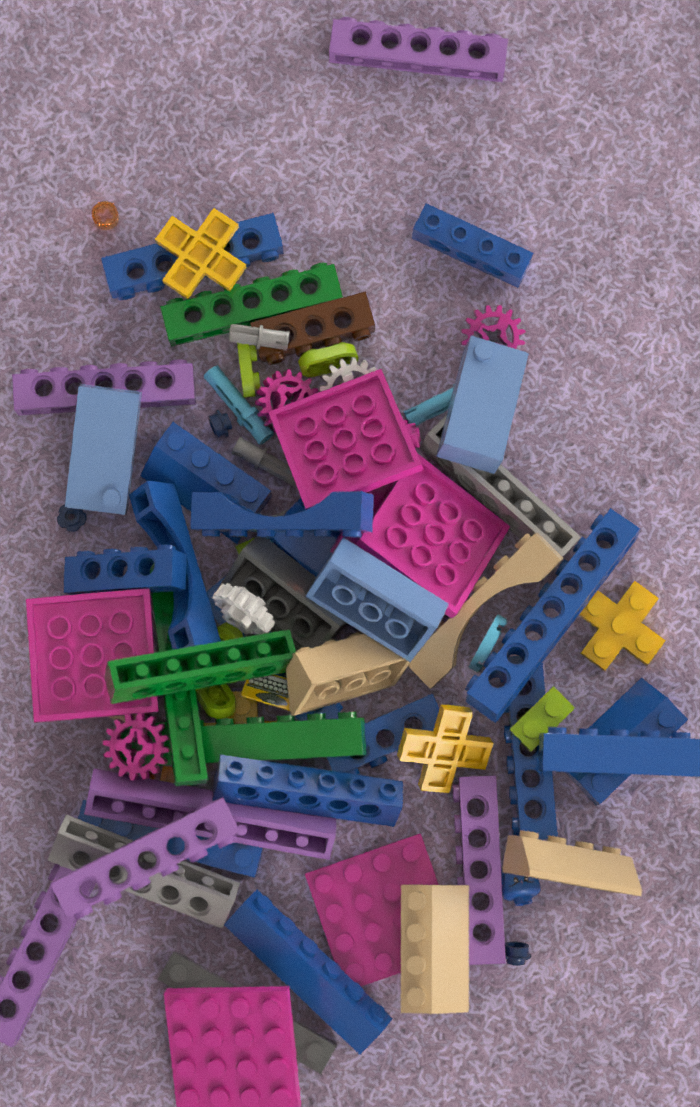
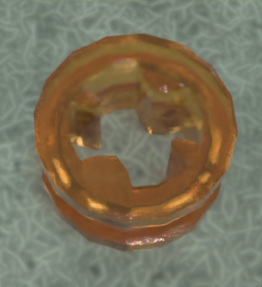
[91,201,119,230]

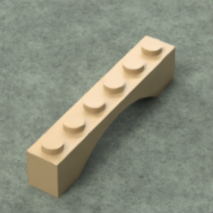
[408,533,564,689]

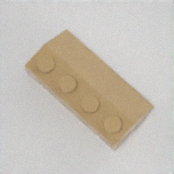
[286,632,410,716]
[502,830,642,896]
[401,885,469,1014]

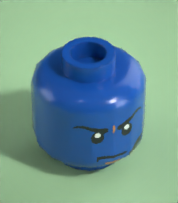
[501,869,541,906]

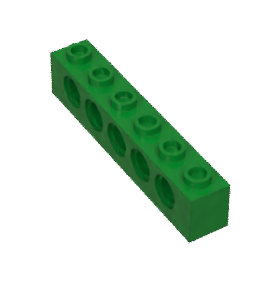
[160,263,343,347]
[104,629,296,704]

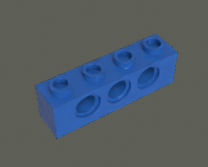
[412,203,534,288]
[63,545,187,595]
[326,693,439,775]

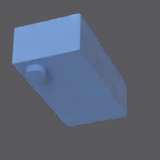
[436,336,529,474]
[65,384,142,515]
[305,538,449,662]

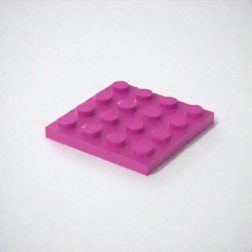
[268,369,423,510]
[355,453,510,619]
[26,588,159,723]
[305,833,439,987]
[164,986,301,1107]

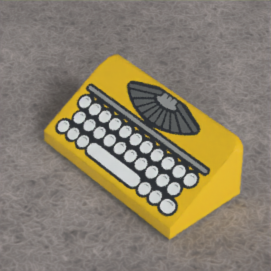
[241,675,301,715]

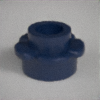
[208,410,233,438]
[57,504,87,532]
[505,941,532,966]

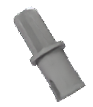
[229,324,290,351]

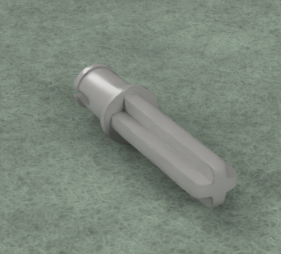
[231,437,297,488]

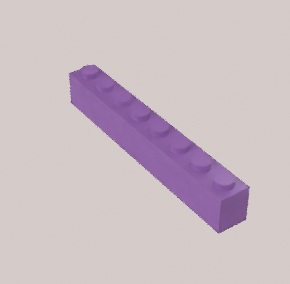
[84,768,336,860]

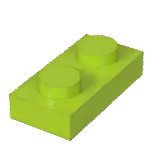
[509,686,575,752]

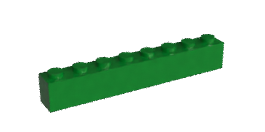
[118,712,366,768]

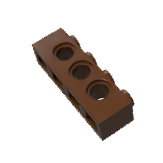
[250,291,375,365]

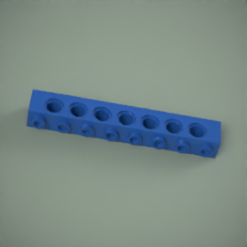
[465,508,640,723]

